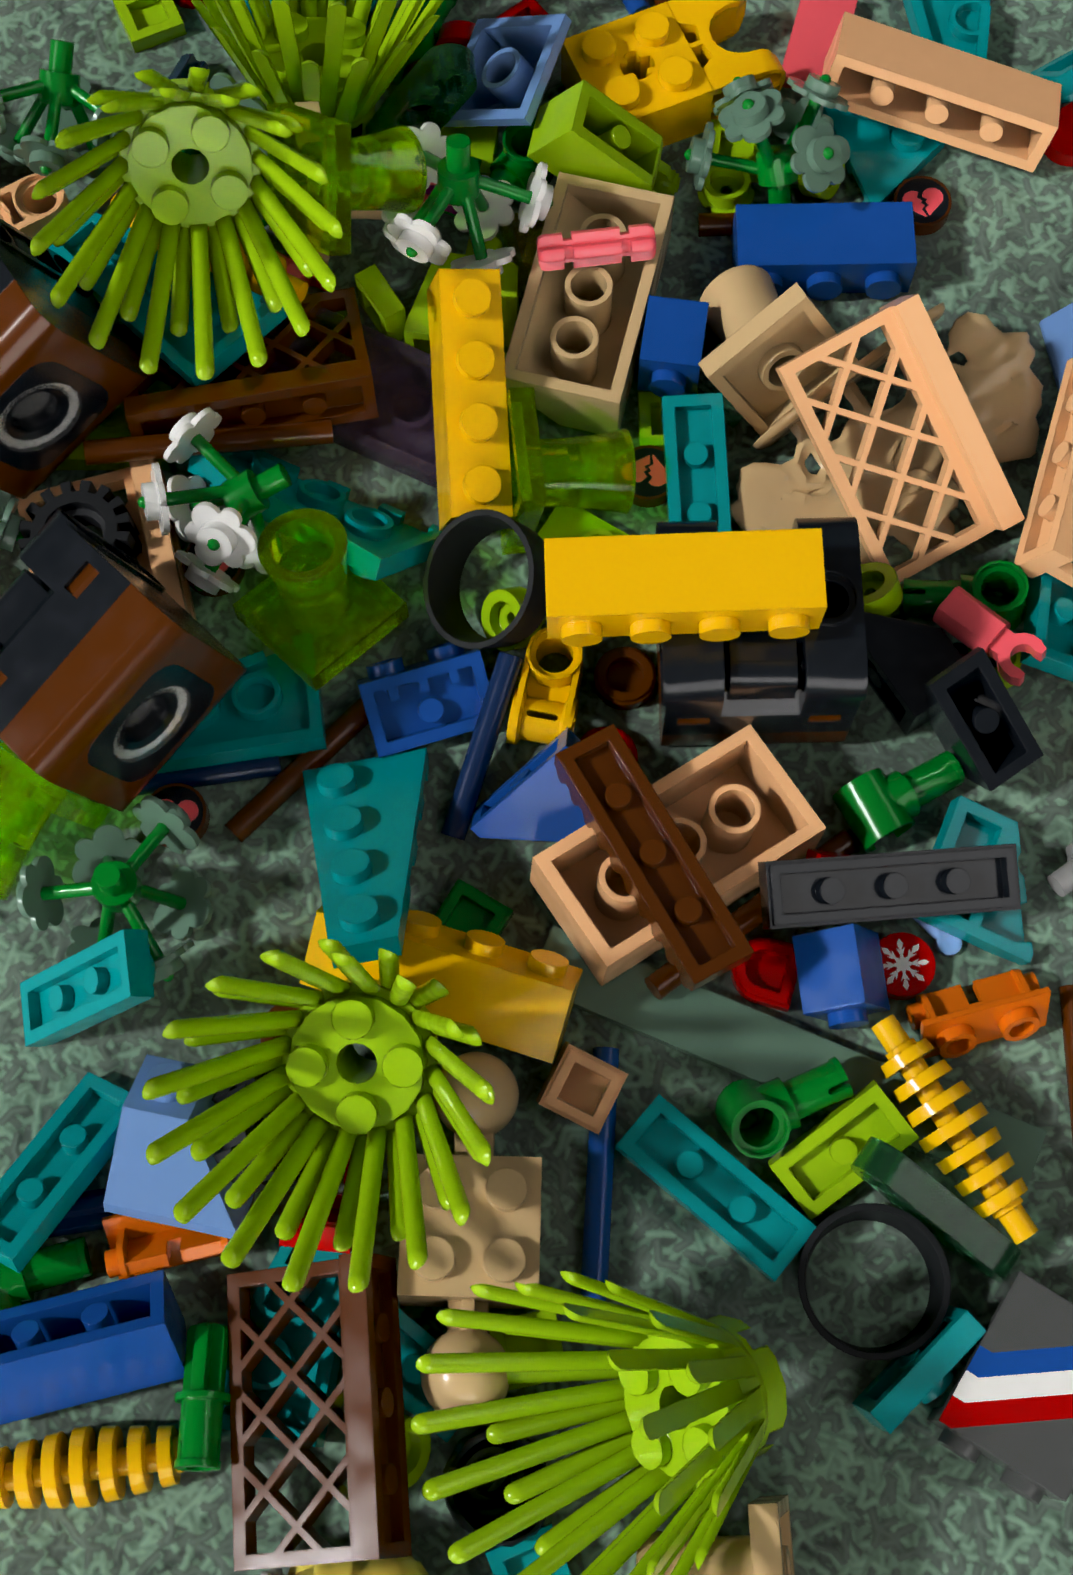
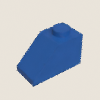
[470,727,586,842]

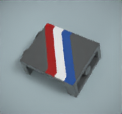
[927,1271,1073,1505]

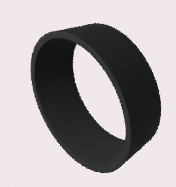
[423,509,546,649]
[798,1203,951,1360]

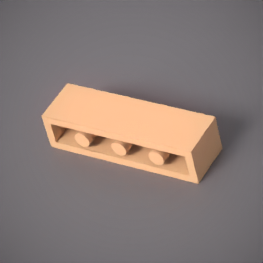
[822,11,1062,173]

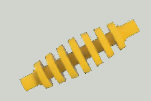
[871,1014,1039,1245]
[0,1425,185,1509]

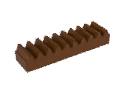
[554,724,754,992]

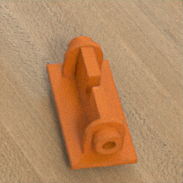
[906,968,1051,1059]
[102,1214,230,1280]

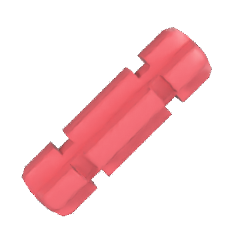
[536,223,656,271]

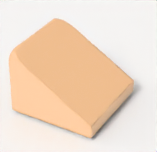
[536,1041,628,1135]

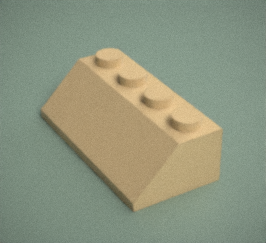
[505,172,675,438]

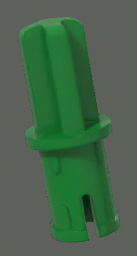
[174,1322,231,1472]

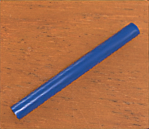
[580,1047,619,1301]

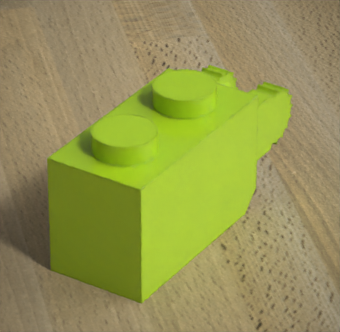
[527,80,681,212]

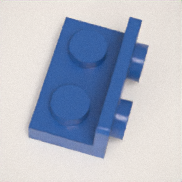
[356,642,489,758]

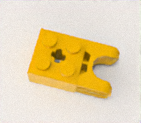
[561,0,786,147]

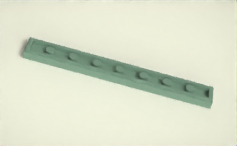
[543,925,1047,1195]

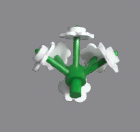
[381,122,554,275]
[138,407,298,595]

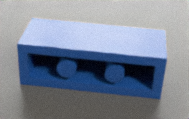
[731,202,917,301]
[0,1269,187,1425]

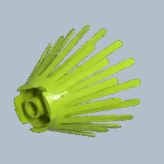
[191,0,444,149]
[30,67,343,381]
[142,939,495,1293]
[410,1271,787,1575]

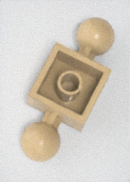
[397,1052,542,1410]

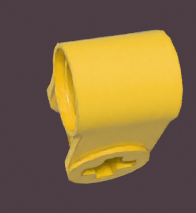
[506,627,583,745]

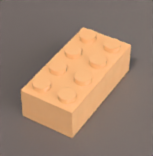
[530,724,826,987]

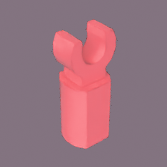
[933,586,1047,687]

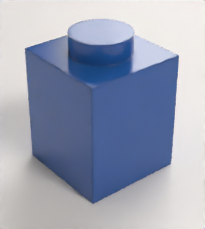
[637,295,709,397]
[792,923,890,1030]

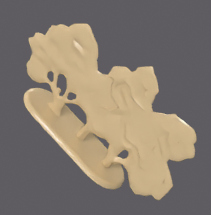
[730,303,1043,565]

